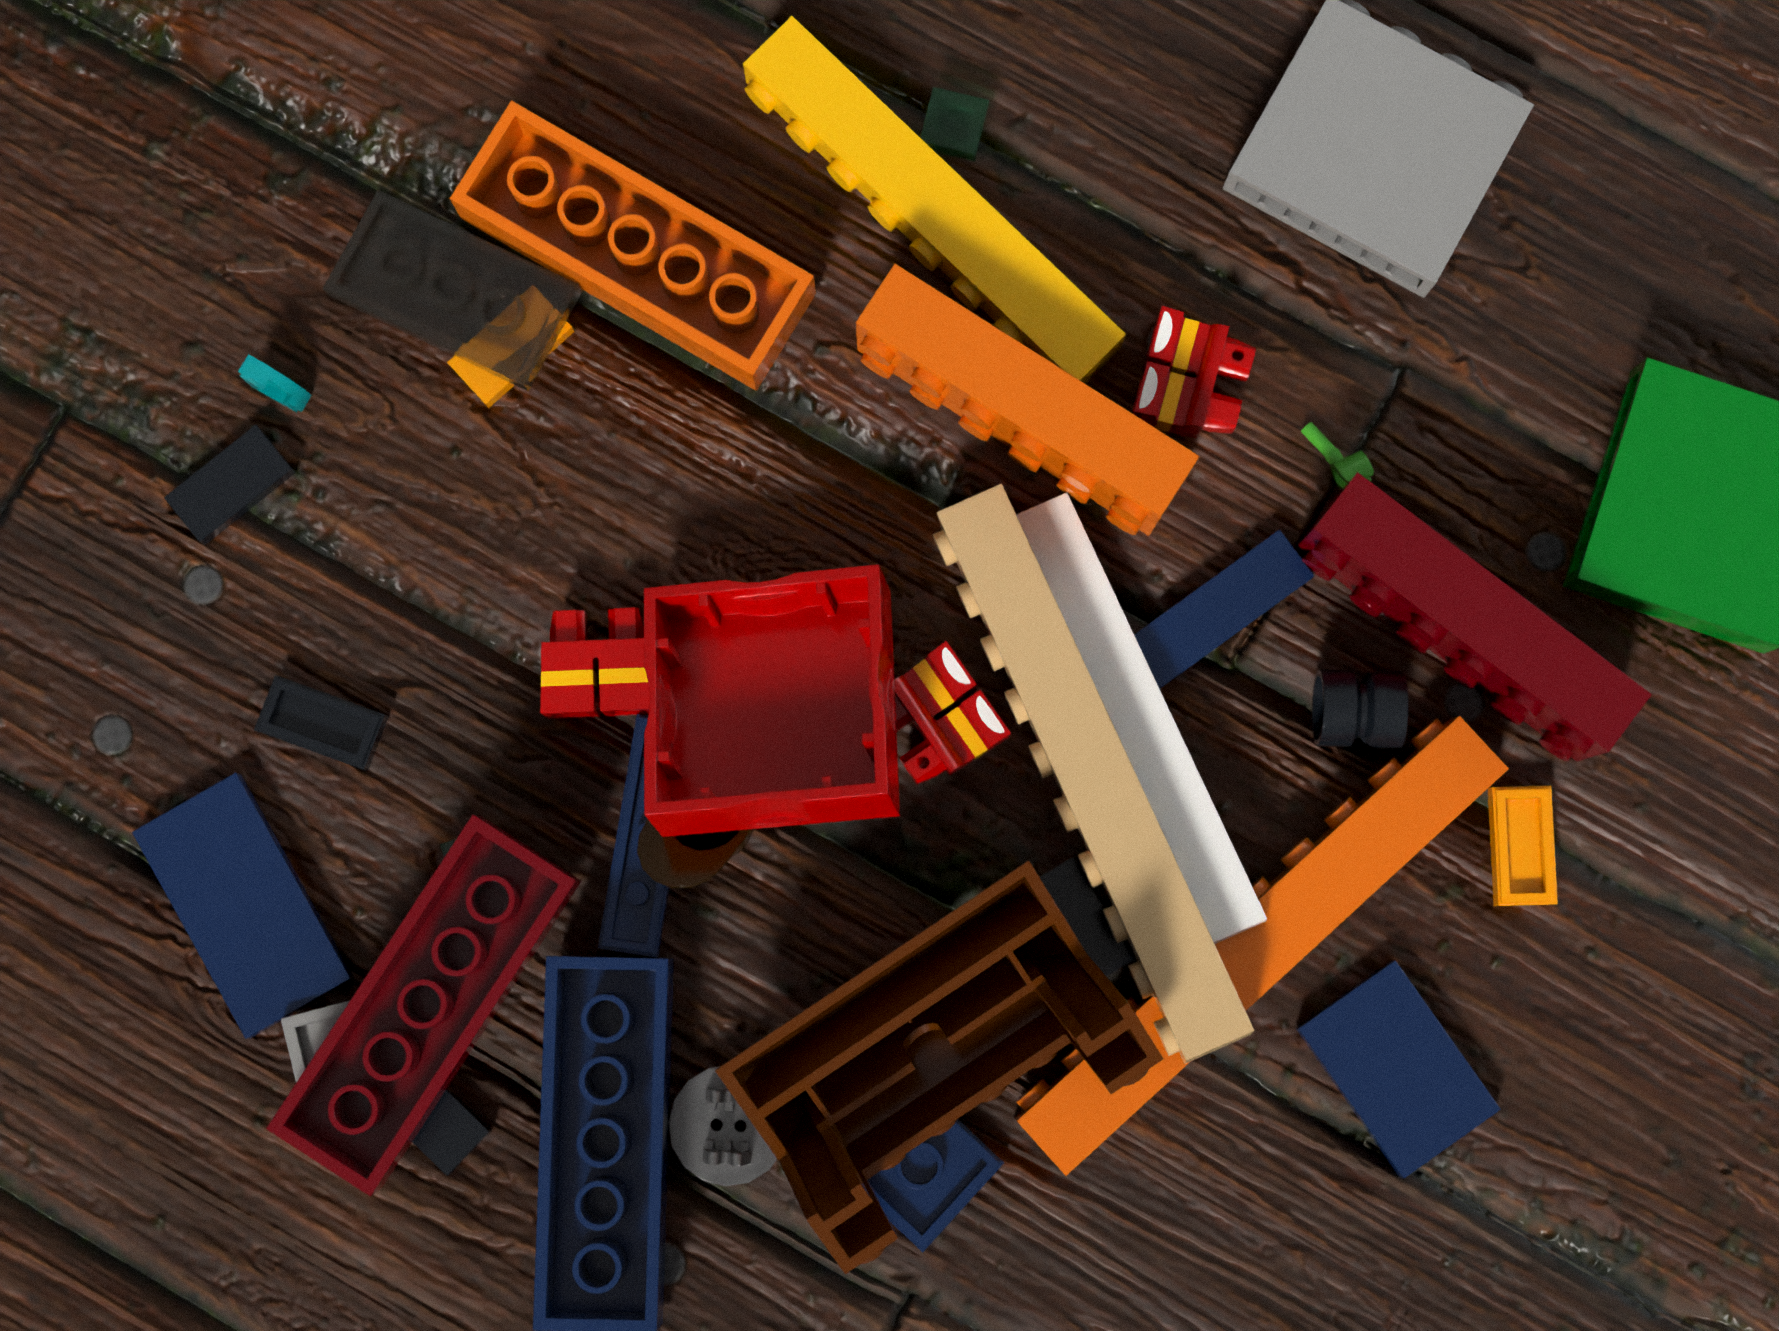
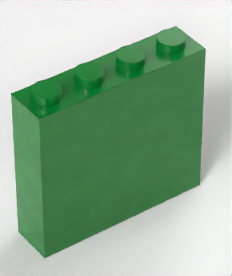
[1563,357,1779,654]

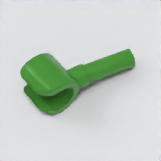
[1301,422,1374,489]

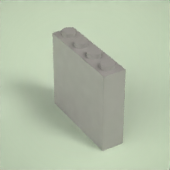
[1222,0,1534,298]

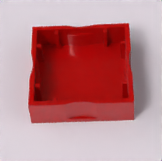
[644,564,900,837]

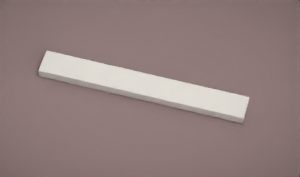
[1016,492,1267,944]

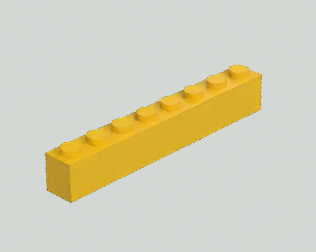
[743,16,1126,384]

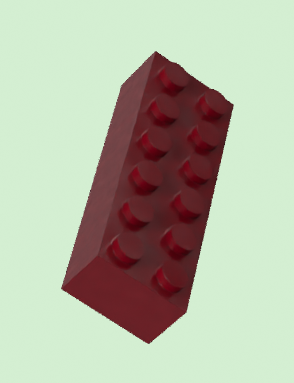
[1296,472,1652,761]
[266,814,582,1196]

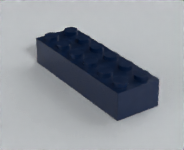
[533,956,674,1331]

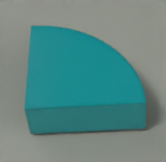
[238,354,312,413]

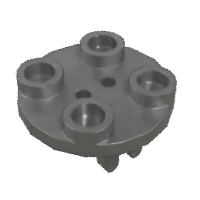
[669,1066,777,1186]

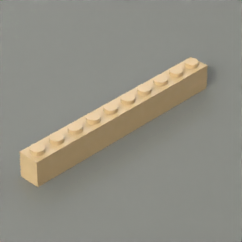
[932,484,1255,1064]

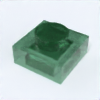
[920,87,989,162]

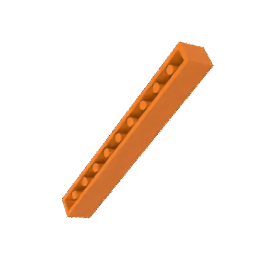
[1014,716,1509,1176]

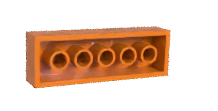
[449,100,816,391]
[856,264,1200,536]

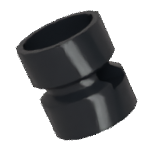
[1312,669,1408,748]

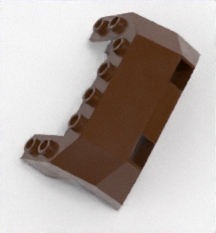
[715,860,1163,1274]

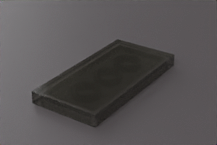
[323,190,583,391]

